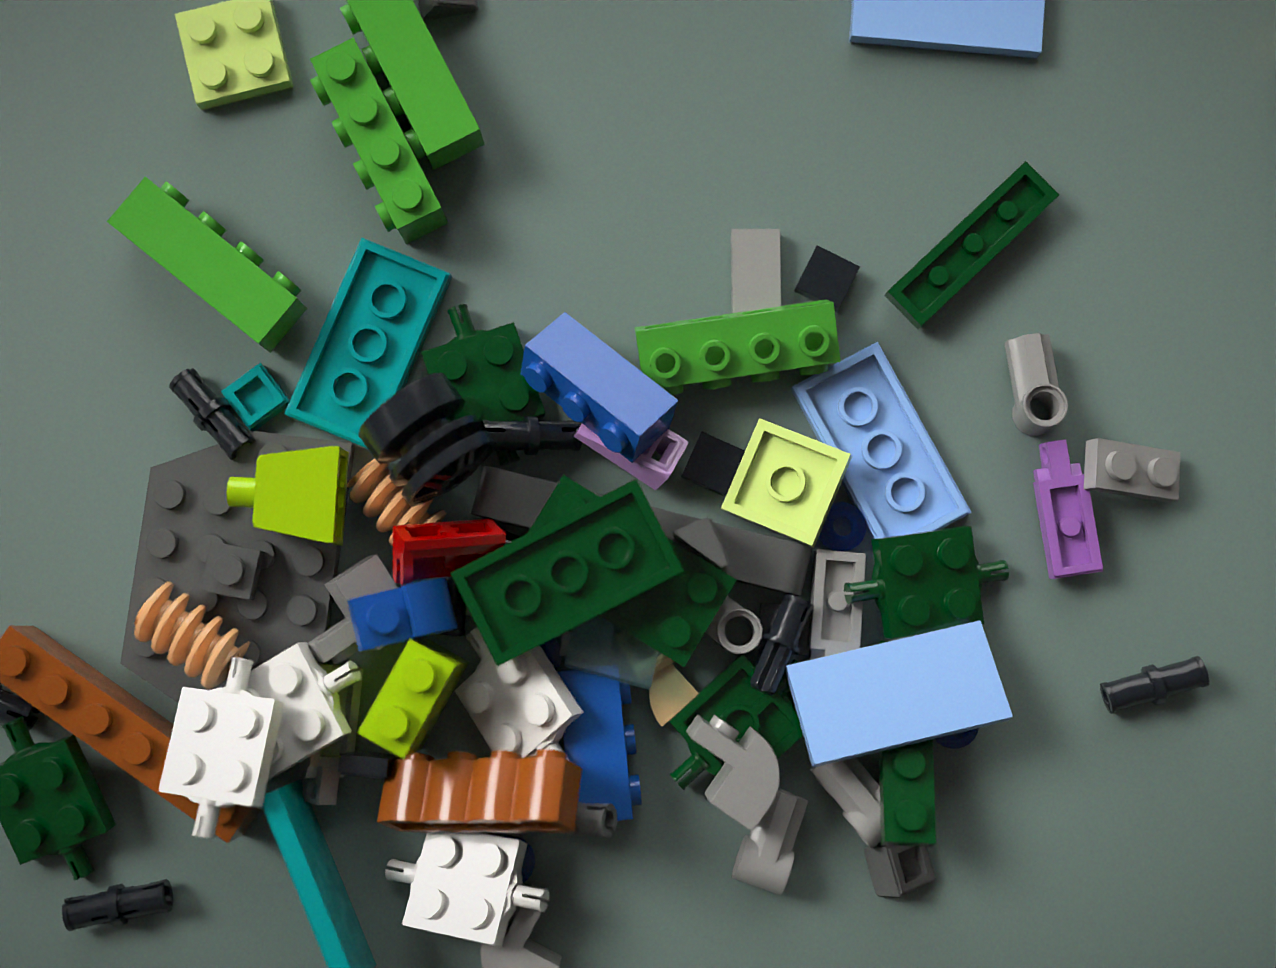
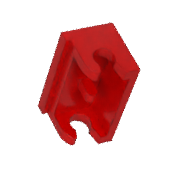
[393,519,506,586]

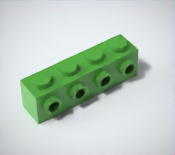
[340,0,485,170]
[310,37,448,244]
[107,176,308,353]
[634,299,841,395]

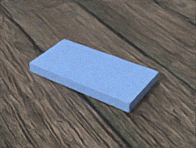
[849,0,1045,58]
[791,342,972,539]
[785,621,1013,768]

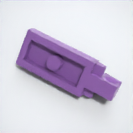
[1033,439,1103,579]

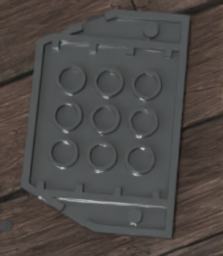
[120,431,355,703]

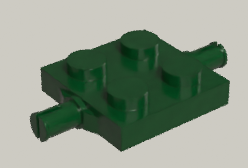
[421,304,545,466]
[844,526,1009,639]
[669,654,803,790]
[0,717,116,881]

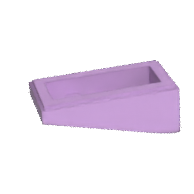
[574,424,689,491]

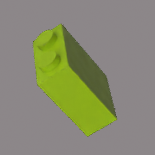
[357,638,469,759]

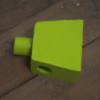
[226,446,349,546]

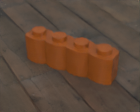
[377,749,582,833]

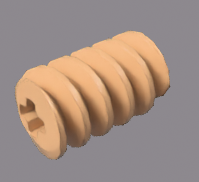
[347,459,447,546]
[134,581,251,689]

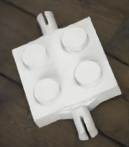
[455,627,583,760]
[223,642,362,780]
[159,657,284,839]
[385,831,549,948]

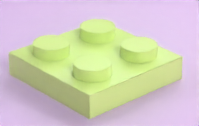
[175,0,293,110]
[721,418,852,548]

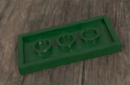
[527,475,737,667]
[451,478,684,667]

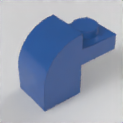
[347,578,458,652]

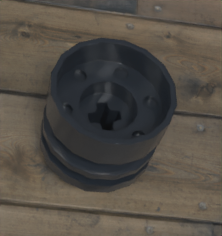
[358,373,497,507]

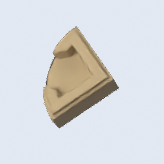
[649,663,699,727]

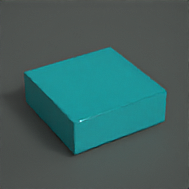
[221,362,290,432]

